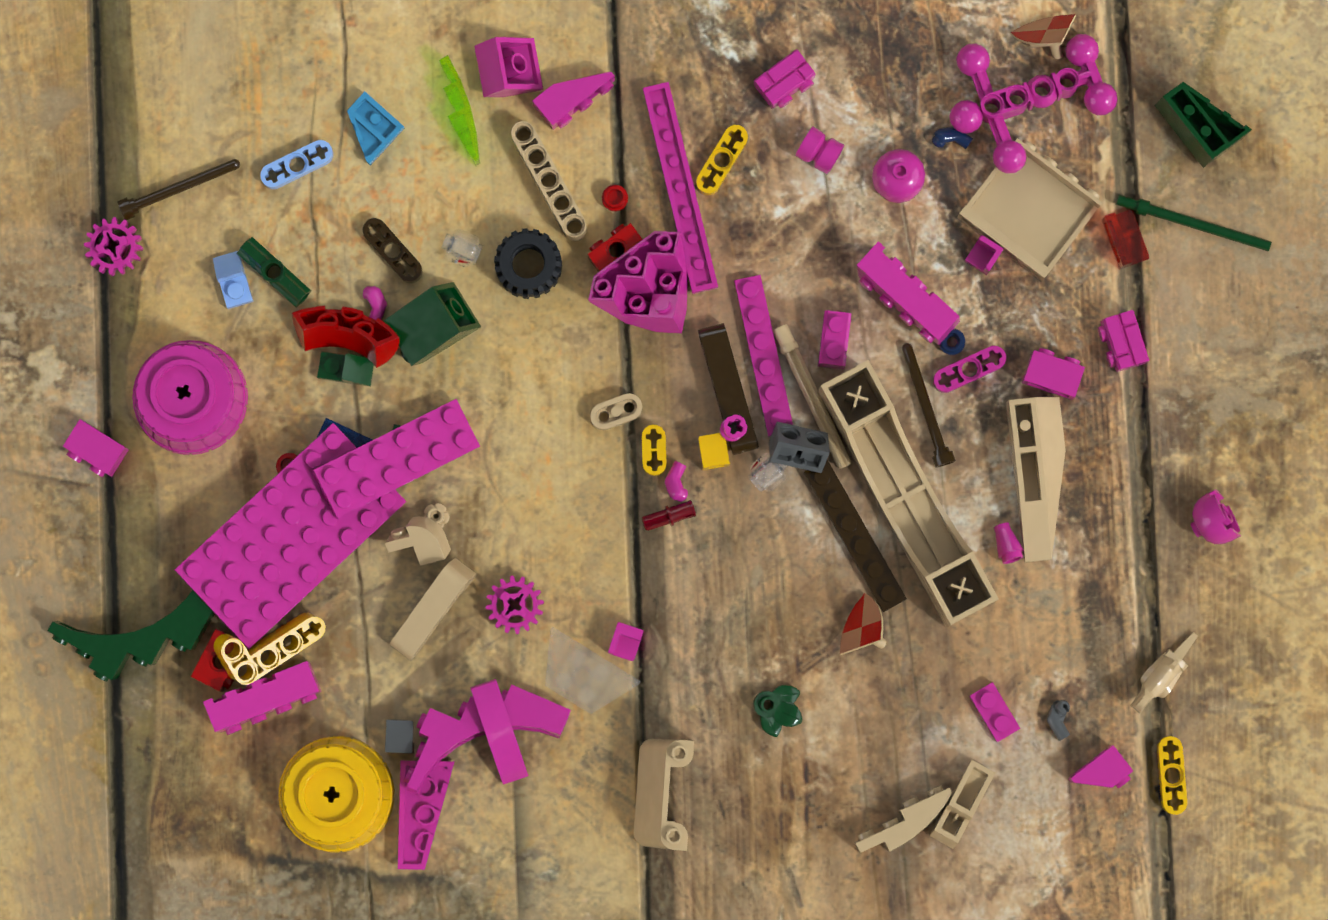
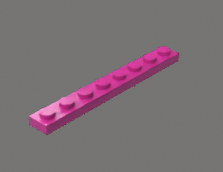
[643,82,718,294]

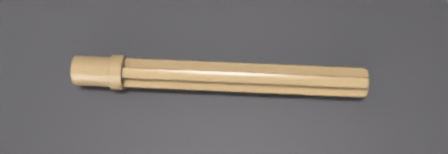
[773,324,851,469]

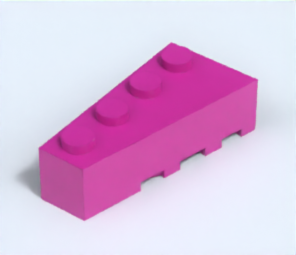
[857,241,960,345]
[203,661,322,735]

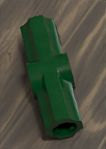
[237,237,312,308]

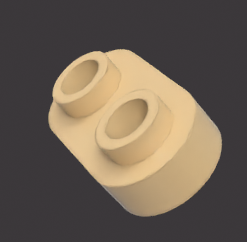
[590,393,642,430]

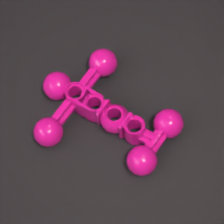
[949,34,1118,174]

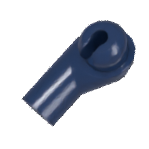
[932,126,973,149]

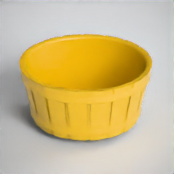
[278,736,395,853]

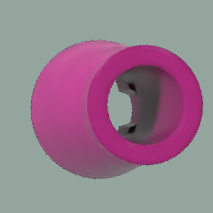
[994,522,1024,564]

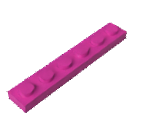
[734,275,793,437]

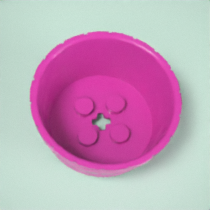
[132,340,248,455]

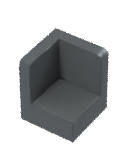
[385,720,414,753]

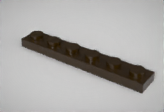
[804,460,907,612]

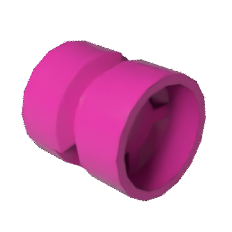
[795,126,845,175]

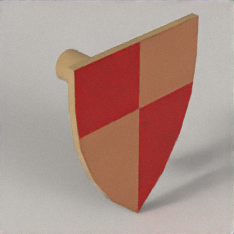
[1010,14,1076,59]
[840,593,887,655]

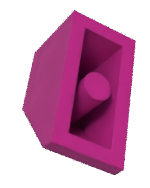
[1068,745,1133,788]

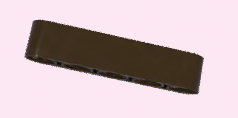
[698,323,759,455]

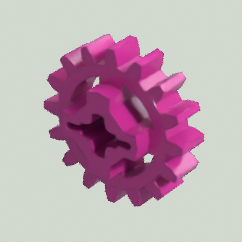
[84,217,143,276]
[486,576,544,634]

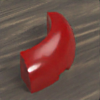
[292,306,399,368]

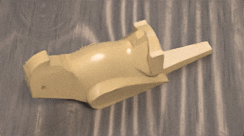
[1130,632,1198,714]

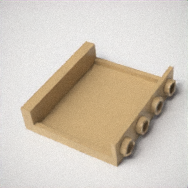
[957,138,1103,282]

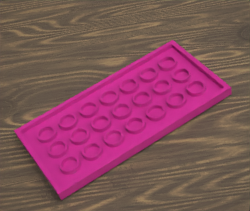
[174,423,406,649]

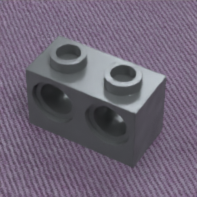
[769,422,830,473]

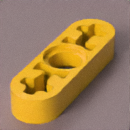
[696,125,748,195]
[1157,736,1187,815]

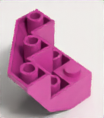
[588,231,688,333]

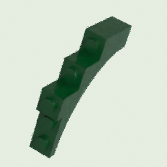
[47,590,215,682]

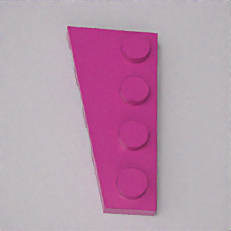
[398,760,455,870]

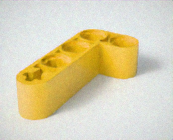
[214,613,326,685]

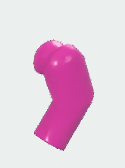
[363,286,387,320]
[665,461,688,502]

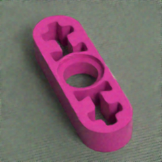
[933,346,1006,393]

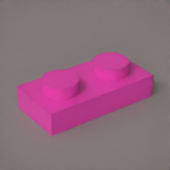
[969,682,1021,742]

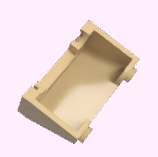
[634,739,694,851]

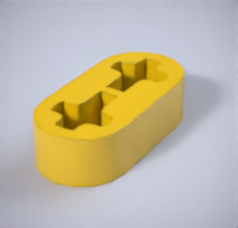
[642,425,667,476]

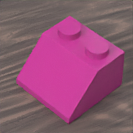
[474,37,543,97]

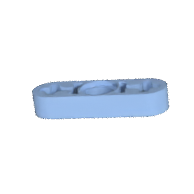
[260,140,333,189]

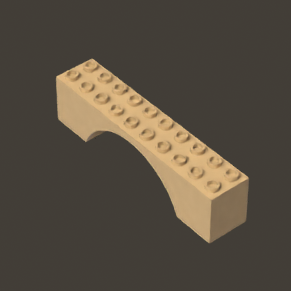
[818,360,999,627]

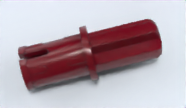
[642,500,696,531]

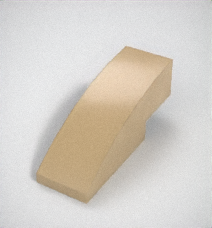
[930,760,995,849]

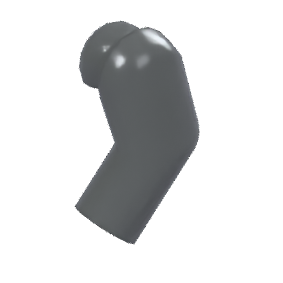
[1047,700,1070,741]

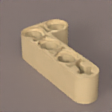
[389,558,477,661]

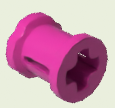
[720,415,747,442]

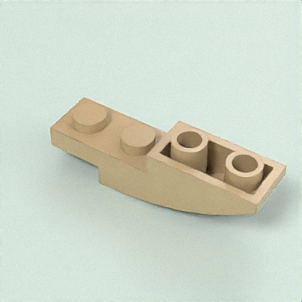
[854,785,952,853]

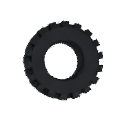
[494,228,562,299]

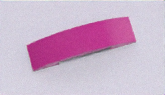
[470,679,528,785]

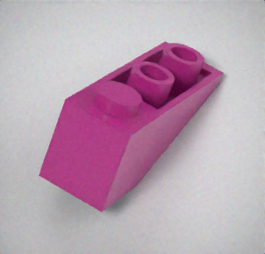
[532,72,615,130]

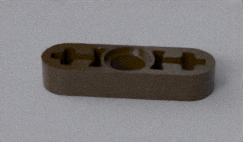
[363,218,423,283]

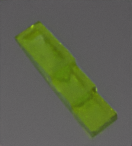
[439,55,481,166]

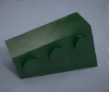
[1154,82,1252,168]

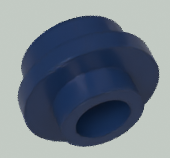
[939,328,965,355]

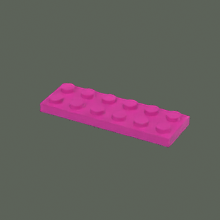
[312,399,480,519]

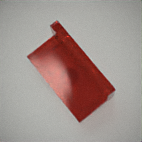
[1102,209,1149,270]

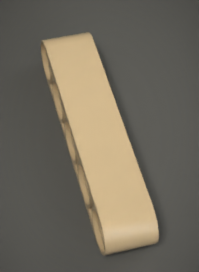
[511,121,587,241]

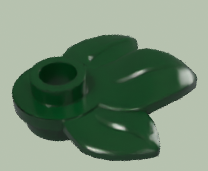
[753,685,803,737]

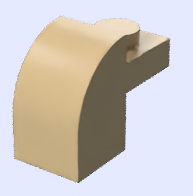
[385,516,451,566]

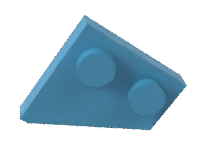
[347,91,405,166]

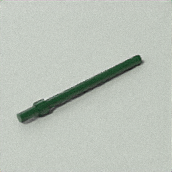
[1115,195,1272,251]

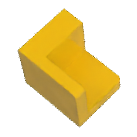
[698,433,730,470]

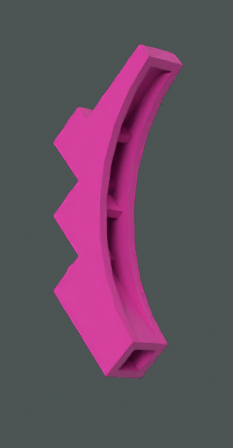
[404,684,571,794]

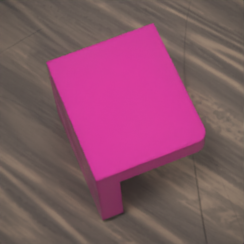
[964,235,1004,276]
[608,622,644,661]

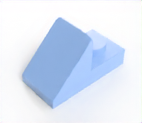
[213,251,254,309]

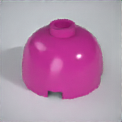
[872,149,925,203]
[1191,489,1241,544]

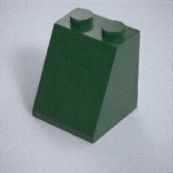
[384,282,481,366]

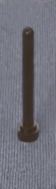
[117,159,240,221]
[902,343,956,468]

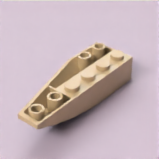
[1006,397,1066,563]

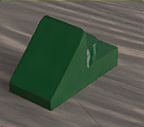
[317,351,374,387]

